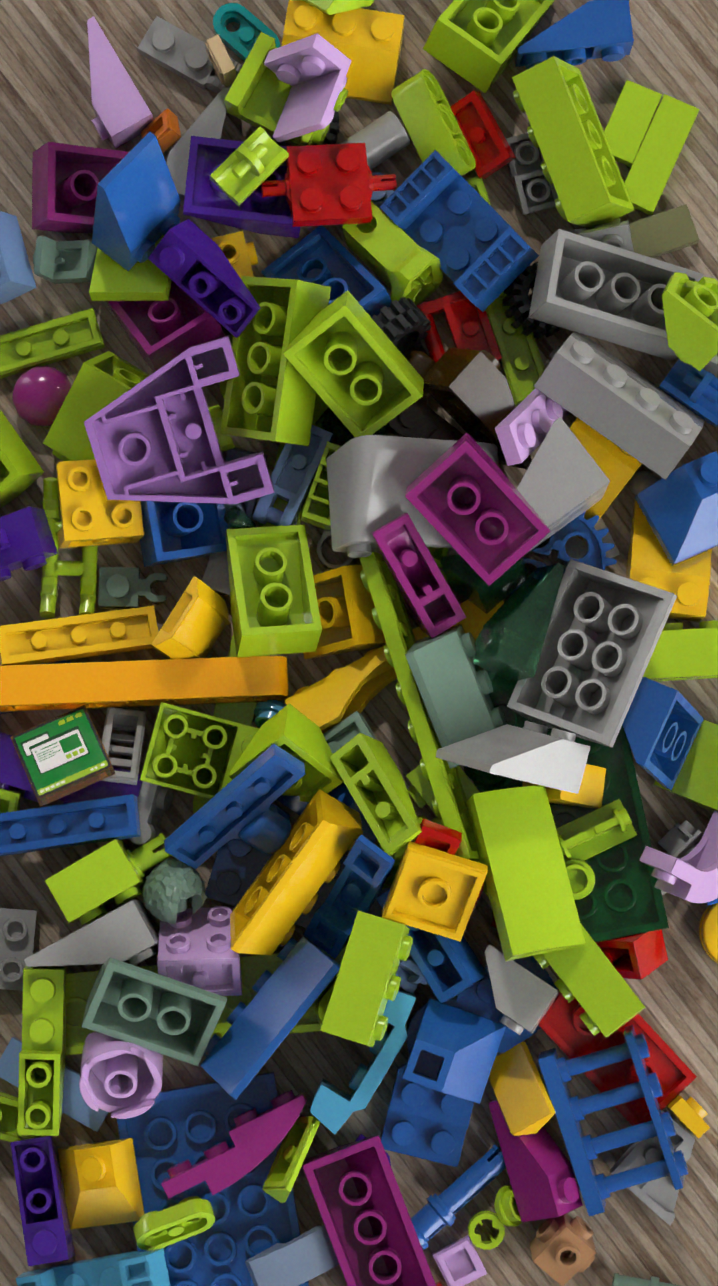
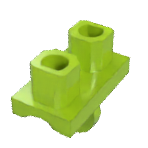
[210,126,289,206]

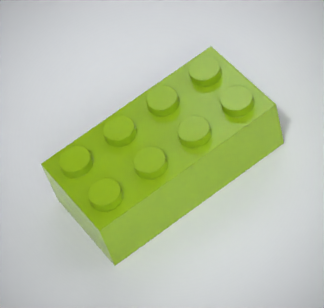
[512,56,634,229]
[220,276,331,446]

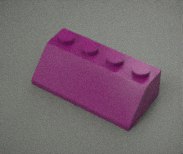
[302,1135,436,1286]

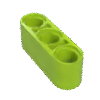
[391,69,476,176]

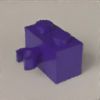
[0,506,58,582]

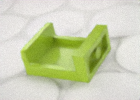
[224,32,348,146]

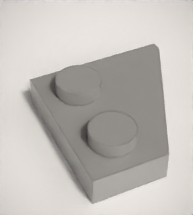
[609,1110,695,1226]

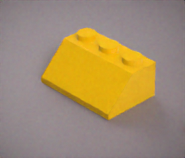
[282,0,405,105]

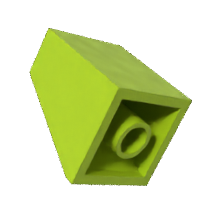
[43,351,150,461]

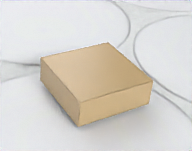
[205,34,237,87]

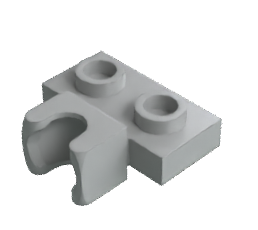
[0,908,37,991]

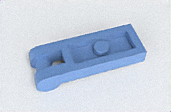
[253,425,334,526]

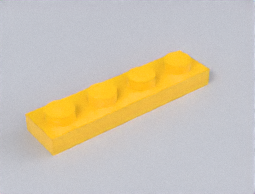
[0,605,159,666]

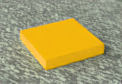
[382,841,488,942]

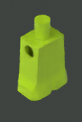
[342,201,443,306]

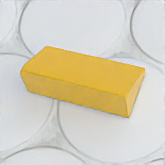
[488,1042,555,1136]

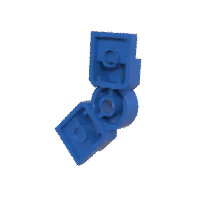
[381,956,557,1168]

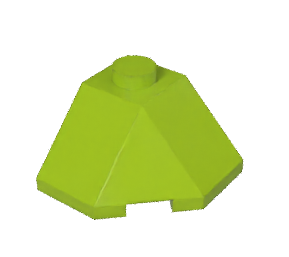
[661,272,718,371]
[229,704,343,802]

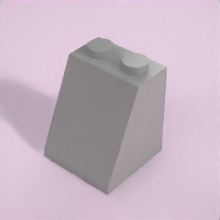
[517,417,610,554]

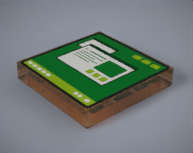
[10,705,116,807]

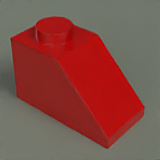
[596,930,668,980]

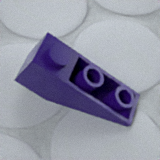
[148,219,261,338]
[10,1136,75,1266]

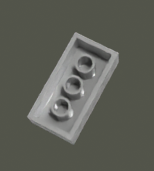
[529,229,703,361]

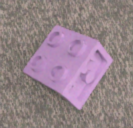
[264,33,352,143]
[157,906,242,996]

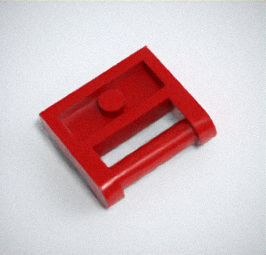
[417,291,502,362]

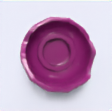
[12,367,72,426]

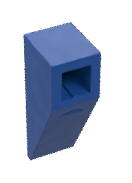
[515,0,634,69]

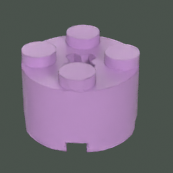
[79,1031,163,1119]

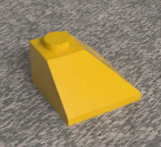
[58,1138,145,1230]

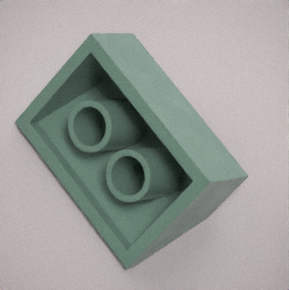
[405,624,507,769]
[82,957,227,1066]

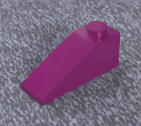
[371,513,467,638]
[488,1100,583,1222]

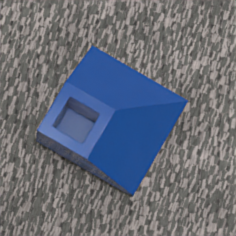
[402,998,506,1104]

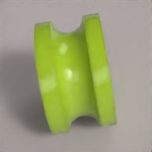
[468,1210,505,1250]

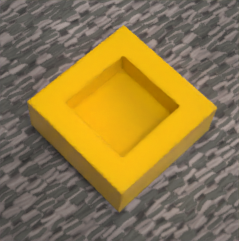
[666,1095,710,1139]

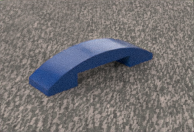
[303,834,395,959]

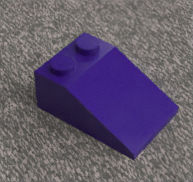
[183,136,301,238]

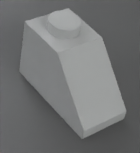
[485,945,559,1035]

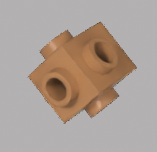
[529,1213,596,1286]

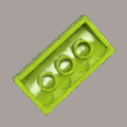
[466,785,586,961]

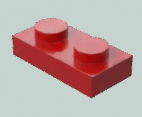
[450,90,516,179]

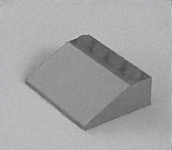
[534,332,705,480]
[507,559,677,747]

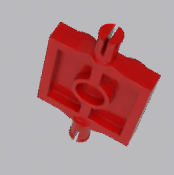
[261,143,396,227]

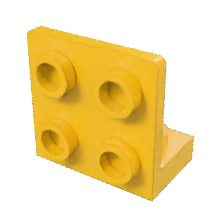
[56,459,144,549]

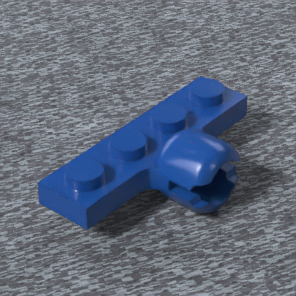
[164,744,305,870]

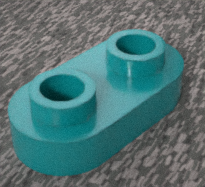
[213,3,281,62]

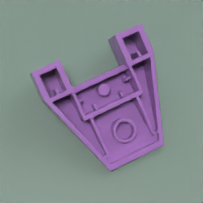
[84,336,274,504]

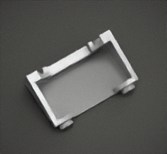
[326,435,499,563]

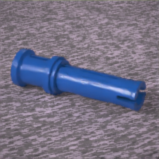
[411,1144,506,1250]

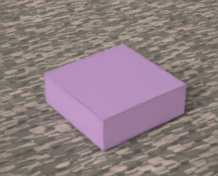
[432,1235,487,1286]

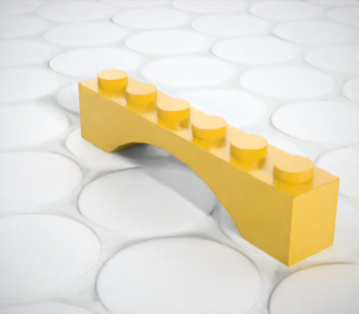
[284,586,522,734]

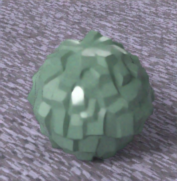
[142,858,207,925]

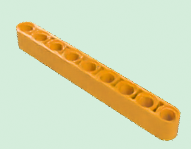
[0,656,289,712]

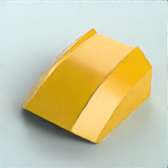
[151,576,231,660]

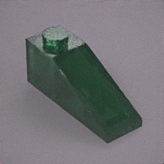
[473,563,565,682]

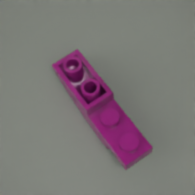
[161,1090,307,1199]

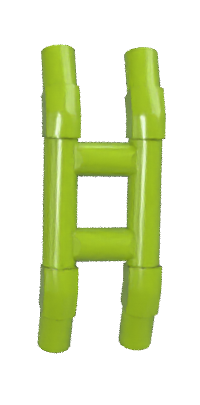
[39,477,98,619]

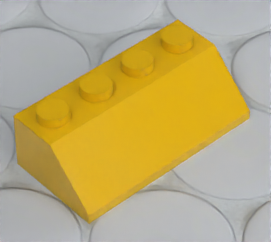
[230,789,363,956]

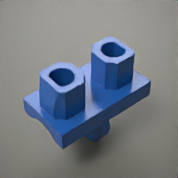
[658,359,718,428]

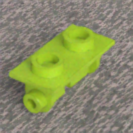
[556,799,637,861]

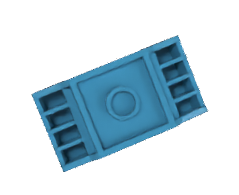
[310,989,416,1134]
[16,1248,170,1286]

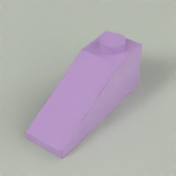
[87,16,154,149]

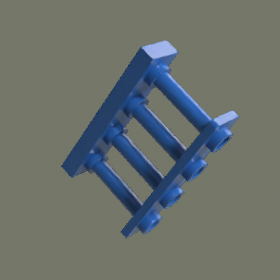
[538,1025,689,1216]

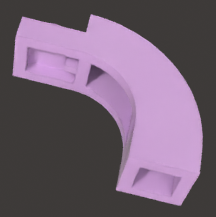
[639,810,718,903]

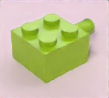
[45,833,173,926]

